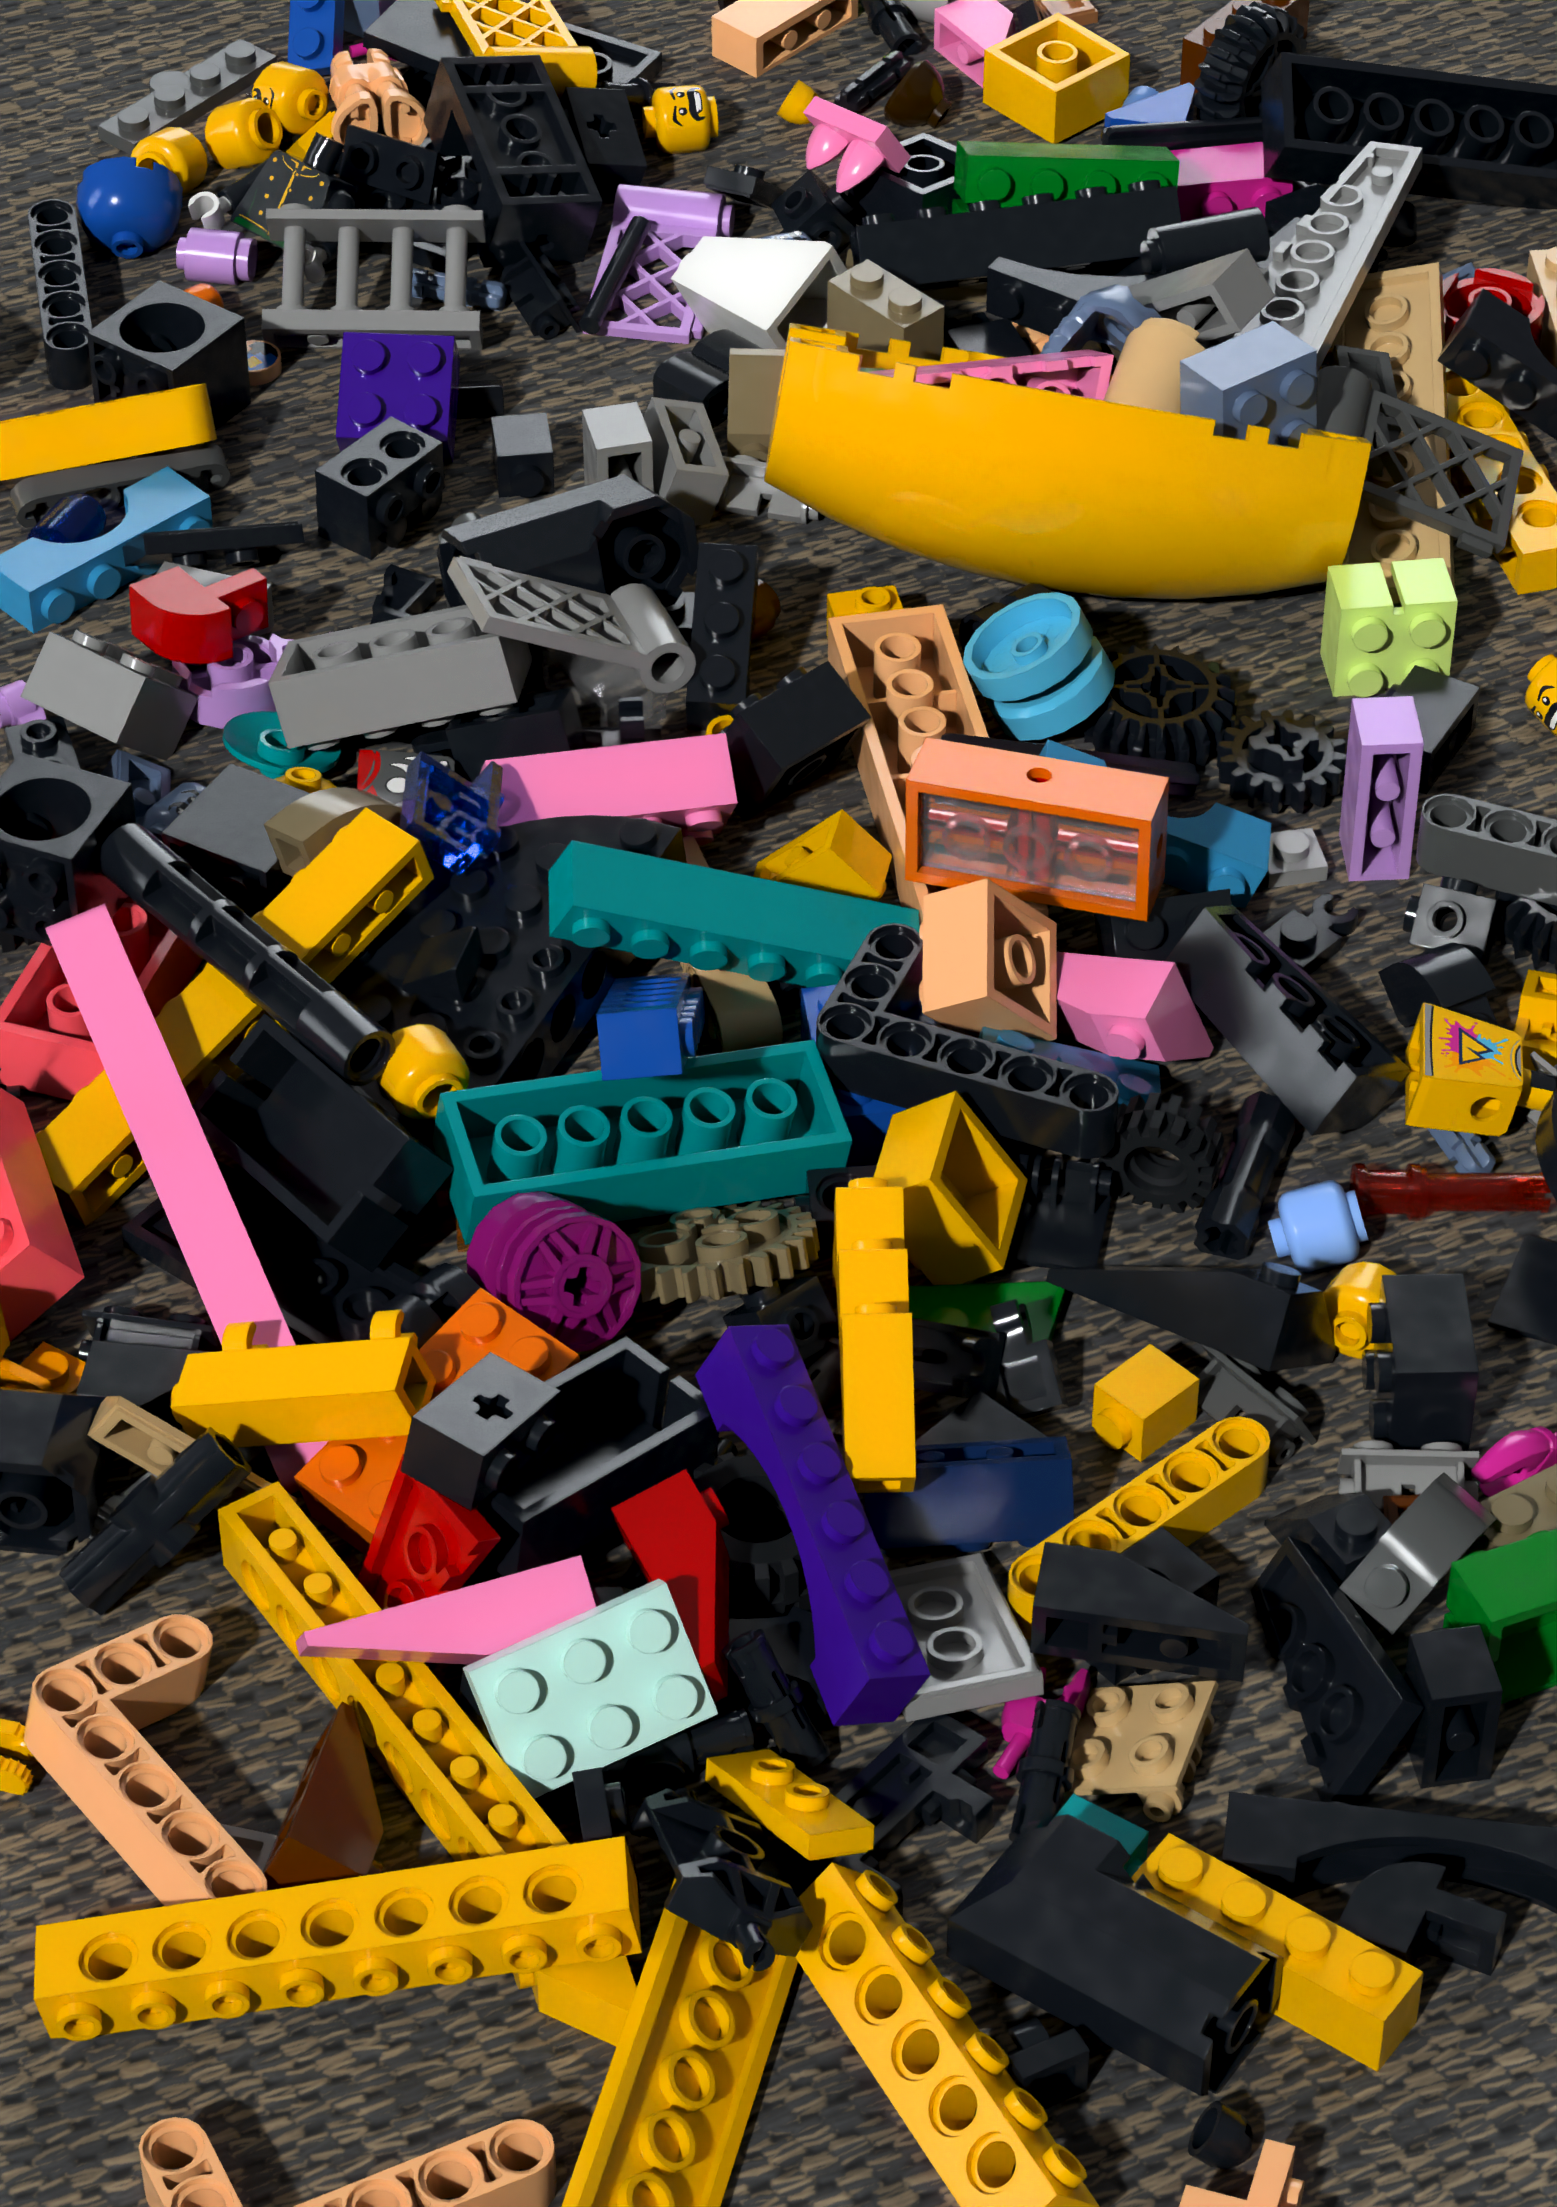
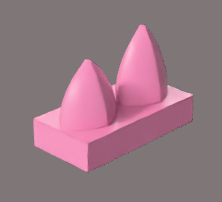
[803,96,911,194]

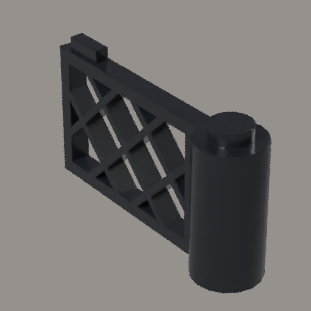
[1113,207,1270,277]

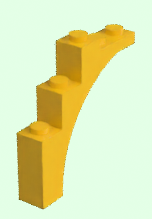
[832,1177,916,1493]

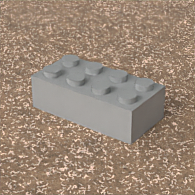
[268,605,533,751]

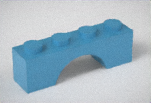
[0,466,213,634]
[1039,739,1272,908]

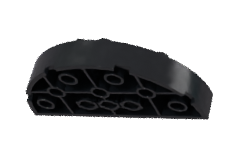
[330,815,687,1223]

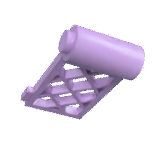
[583,184,735,344]

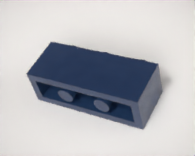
[862,1436,1074,1556]

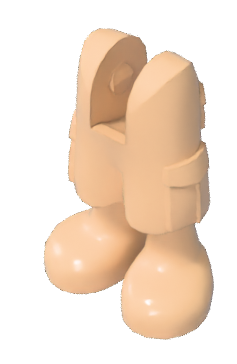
[329,48,428,152]

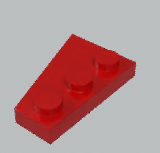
[358,1454,501,1610]

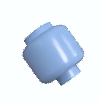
[1268,1180,1369,1273]

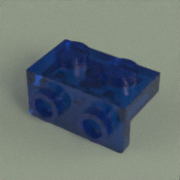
[399,751,505,876]

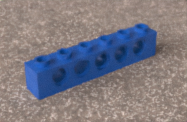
[596,972,706,1081]

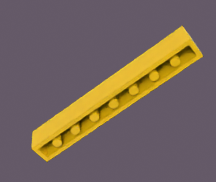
[35,807,434,1226]

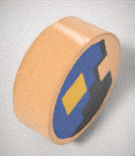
[246,340,282,386]

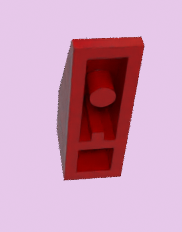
[611,1469,730,1702]

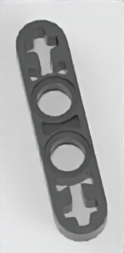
[10,442,230,528]

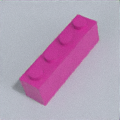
[1170,142,1293,222]

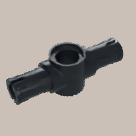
[542,1708,755,1807]

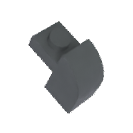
[1339,1472,1497,1635]

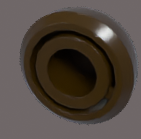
[884,60,952,129]

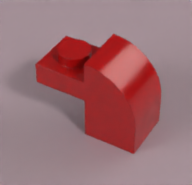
[129,566,269,664]

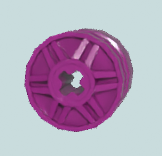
[467,1191,641,1352]

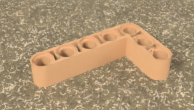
[24,1614,267,1906]
[138,2117,557,2207]

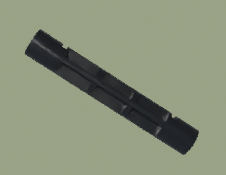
[98,823,395,1087]

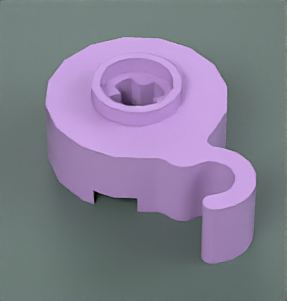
[172,632,330,729]

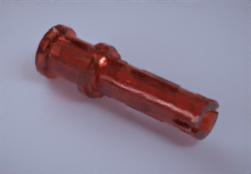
[1349,1163,1551,1221]

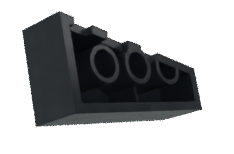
[1165,905,1411,1136]

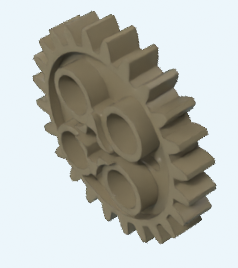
[626,1201,820,1304]

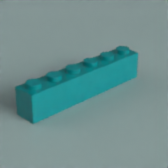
[548,840,920,988]

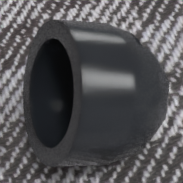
[1188,2101,1253,2170]

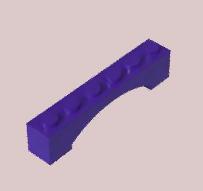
[695,1324,931,1726]

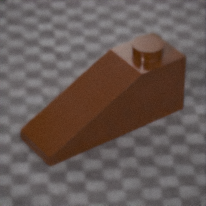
[263,1702,384,1890]

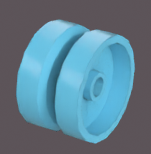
[963,592,1115,741]

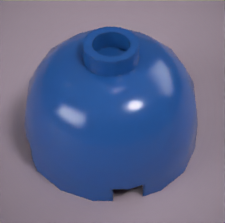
[76,156,183,259]

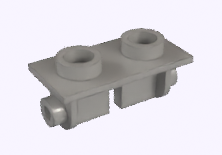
[717,455,822,524]
[1337,1440,1479,1511]

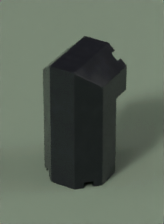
[437,474,699,608]
[0,1387,115,1556]
[946,1814,1284,2096]

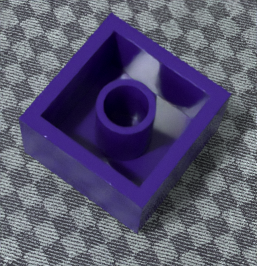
[336,332,460,462]

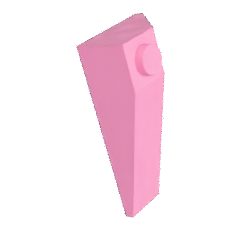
[1057,952,1214,1062]
[295,1555,596,1665]

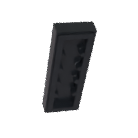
[122,521,305,569]

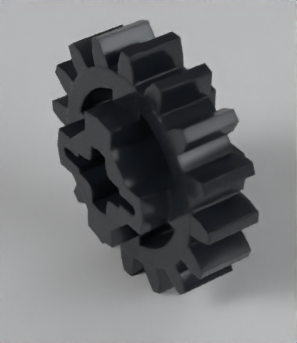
[1217,709,1346,814]

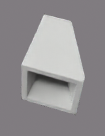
[671,236,847,349]

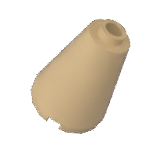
[1104,317,1206,414]

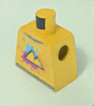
[1405,1002,1556,1137]

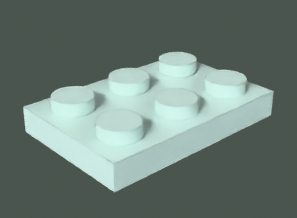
[463,1579,718,1799]

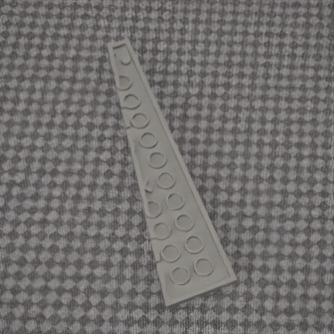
[1200,141,1423,372]

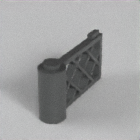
[1317,365,1523,559]

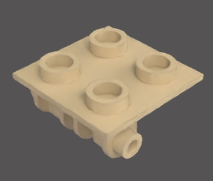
[1064,1680,1219,1822]

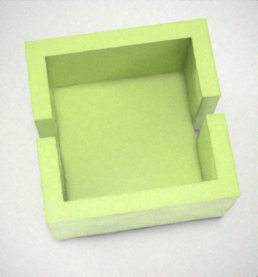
[1320,558,1458,698]

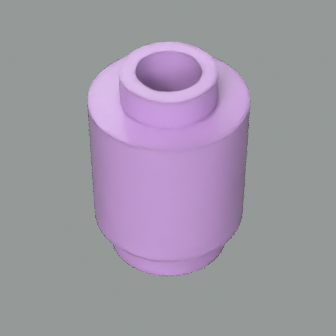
[176,227,258,286]

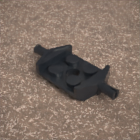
[629,1787,813,1971]

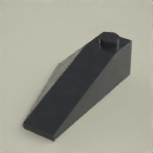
[1046,1262,1336,1372]

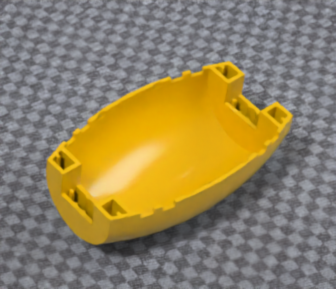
[764,323,1372,599]

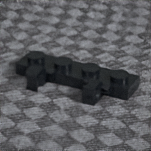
[775,1714,995,1916]

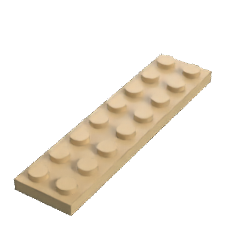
[1332,262,1455,604]

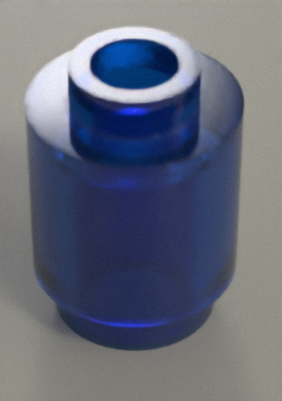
[27,493,107,543]

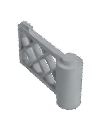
[447,556,696,694]

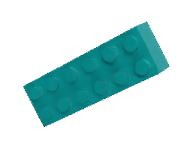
[432,1040,853,1245]

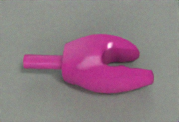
[1471,1426,1557,1498]
[993,1667,1091,1779]

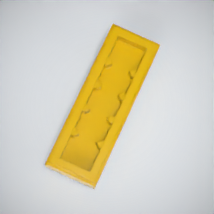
[705,1749,875,1861]

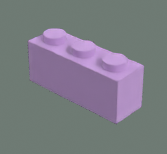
[1339,696,1424,881]

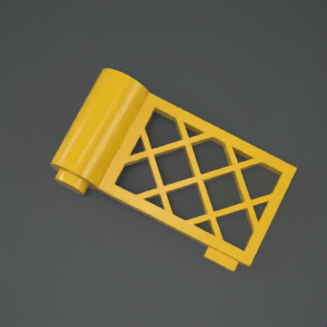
[434,0,597,99]

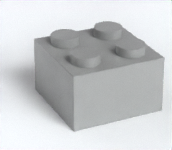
[20,629,198,760]

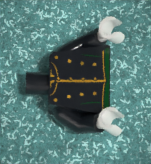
[188,132,357,283]

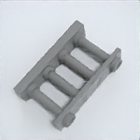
[261,203,486,350]

